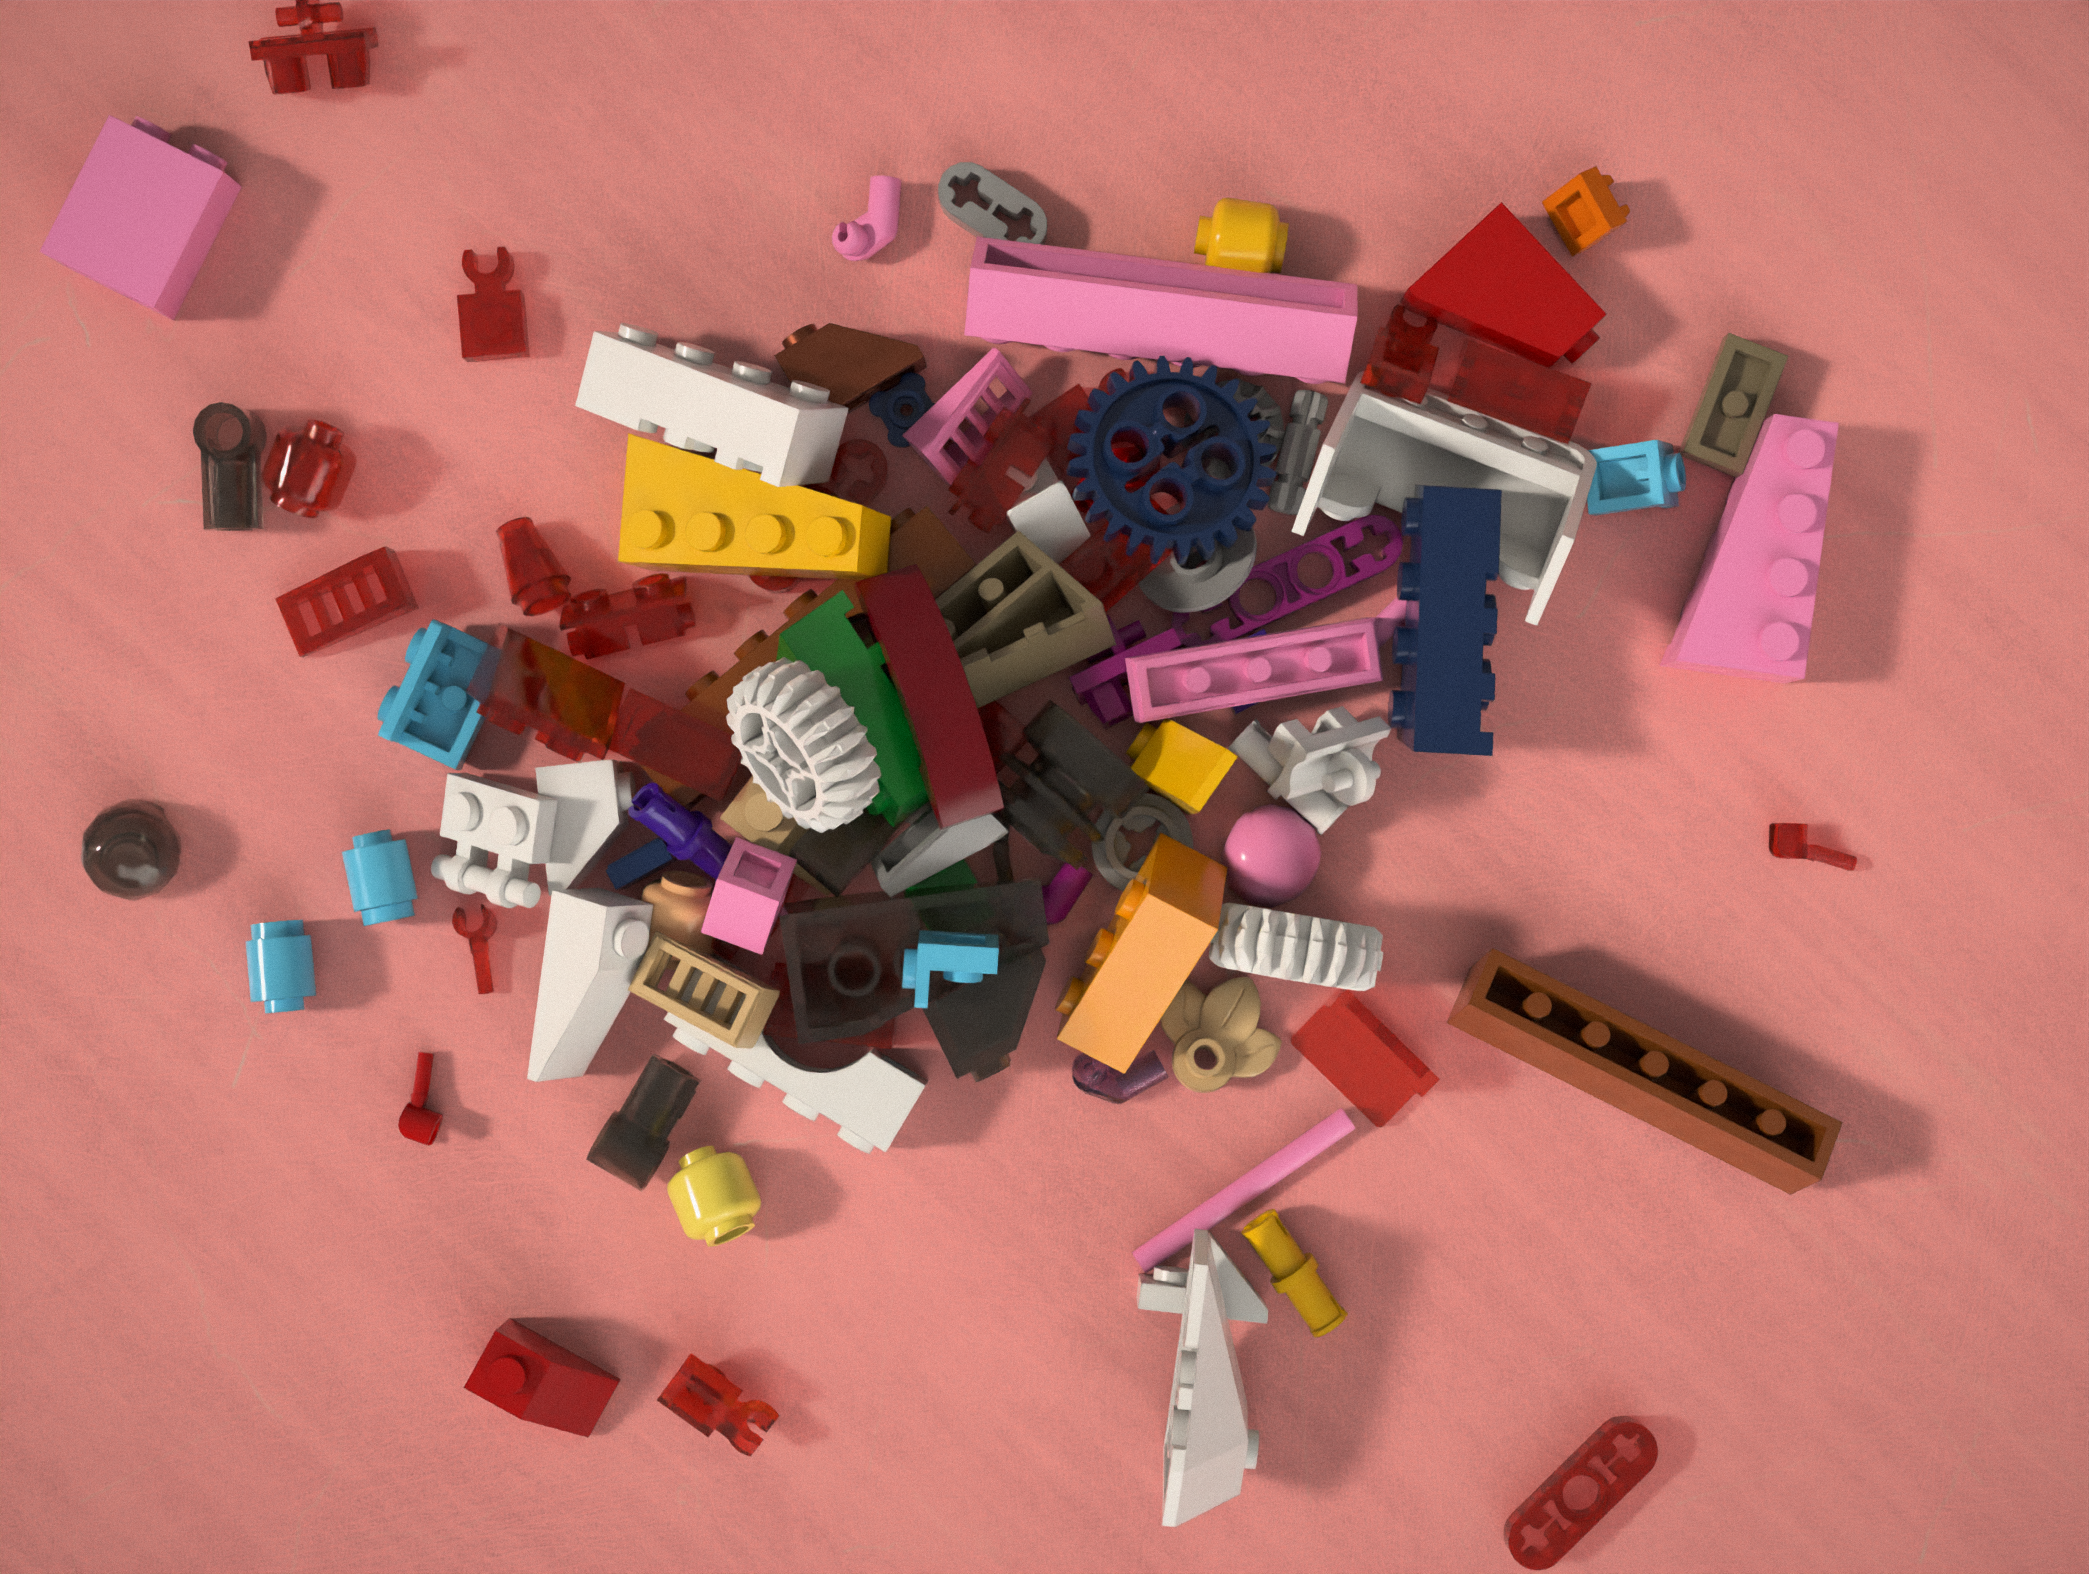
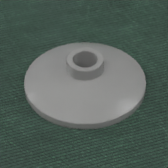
[1134,503,1257,613]

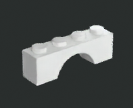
[664,952,928,1154]

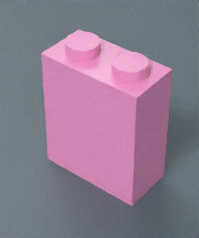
[39,115,242,321]

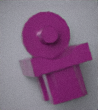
[1069,615,1182,729]

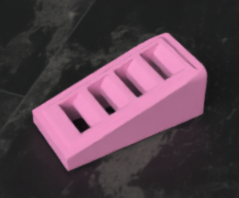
[902,347,1033,491]

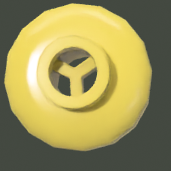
[667,1146,761,1247]

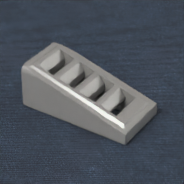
[871,806,1010,897]

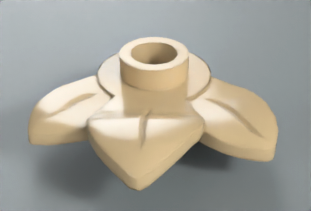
[1161,977,1282,1093]

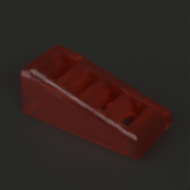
[275,546,419,658]

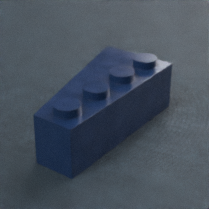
[1388,485,1502,756]

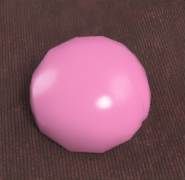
[1221,804,1321,908]

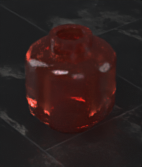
[261,418,357,519]

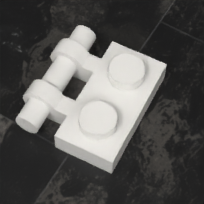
[431,773,558,908]

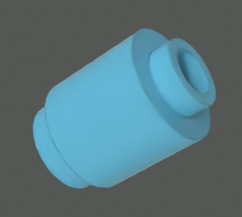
[342,829,418,926]
[245,920,316,1014]

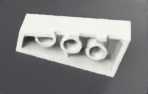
[575,323,849,487]

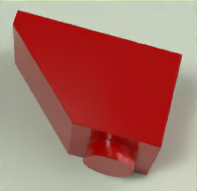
[464,1318,621,1438]

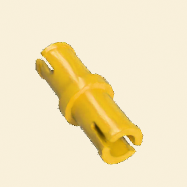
[1241,1209,1348,1338]

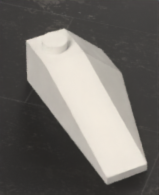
[1162,1229,1259,1527]

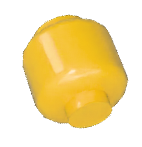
[1194,197,1289,273]

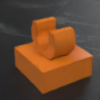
[1542,166,1631,257]

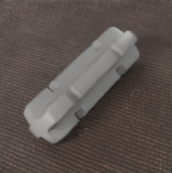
[1267,390,1328,515]

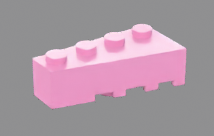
[1660,414,1839,684]

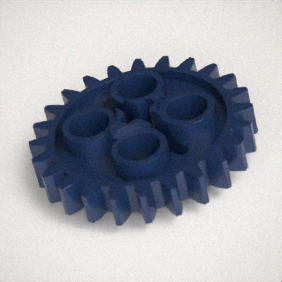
[1066,356,1277,565]

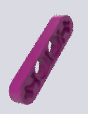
[1171,515,1403,648]

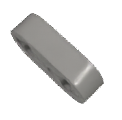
[938,162,1047,245]

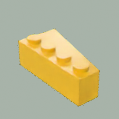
[618,433,891,580]

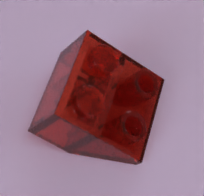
[466,623,625,763]

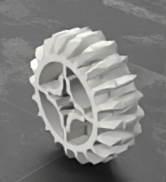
[726,657,881,833]
[1209,902,1384,991]

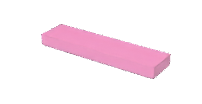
[1125,617,1383,723]

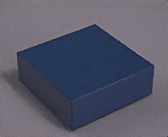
[605,838,679,890]

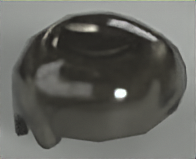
[81,798,182,901]

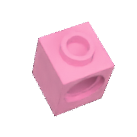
[701,837,797,955]

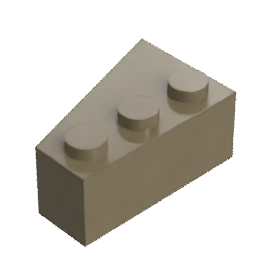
[880,530,1116,708]

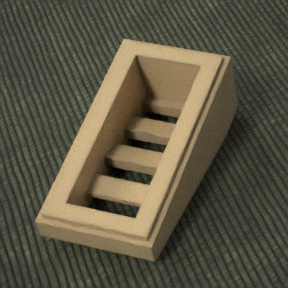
[628,932,780,1049]

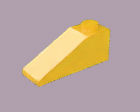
[1125,718,1238,816]

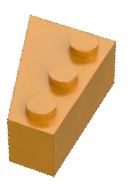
[1055,832,1228,1074]

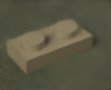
[1678,333,1788,478]

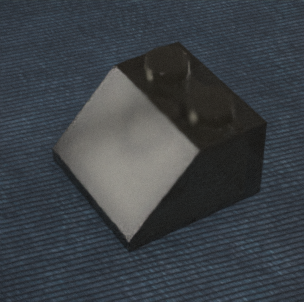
[922,945,1046,1082]

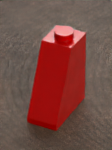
[1400,202,1607,369]

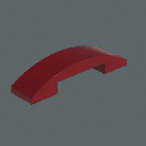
[854,564,1004,830]

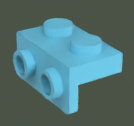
[377,619,514,770]

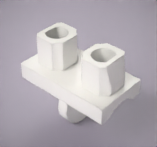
[1267,706,1391,806]

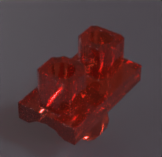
[248,0,379,95]

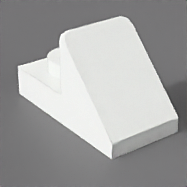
[977,432,1094,564]
[1136,1231,1268,1324]

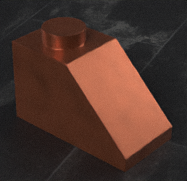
[774,323,927,414]

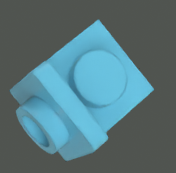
[1587,440,1686,516]
[902,930,999,1008]

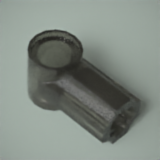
[193,402,267,531]
[586,1054,702,1192]

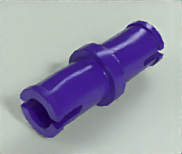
[628,782,732,882]

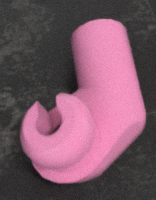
[832,176,901,261]

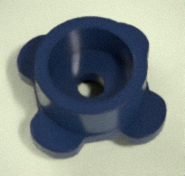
[869,372,935,448]

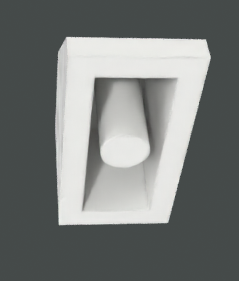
[535,759,637,896]

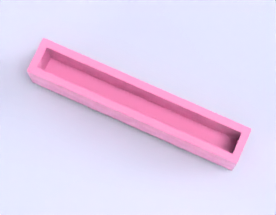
[964,236,1358,384]

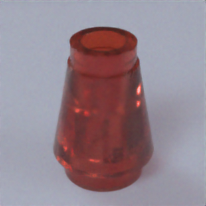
[496,517,571,616]

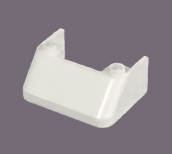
[1291,370,1597,626]

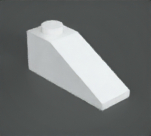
[527,888,653,1082]

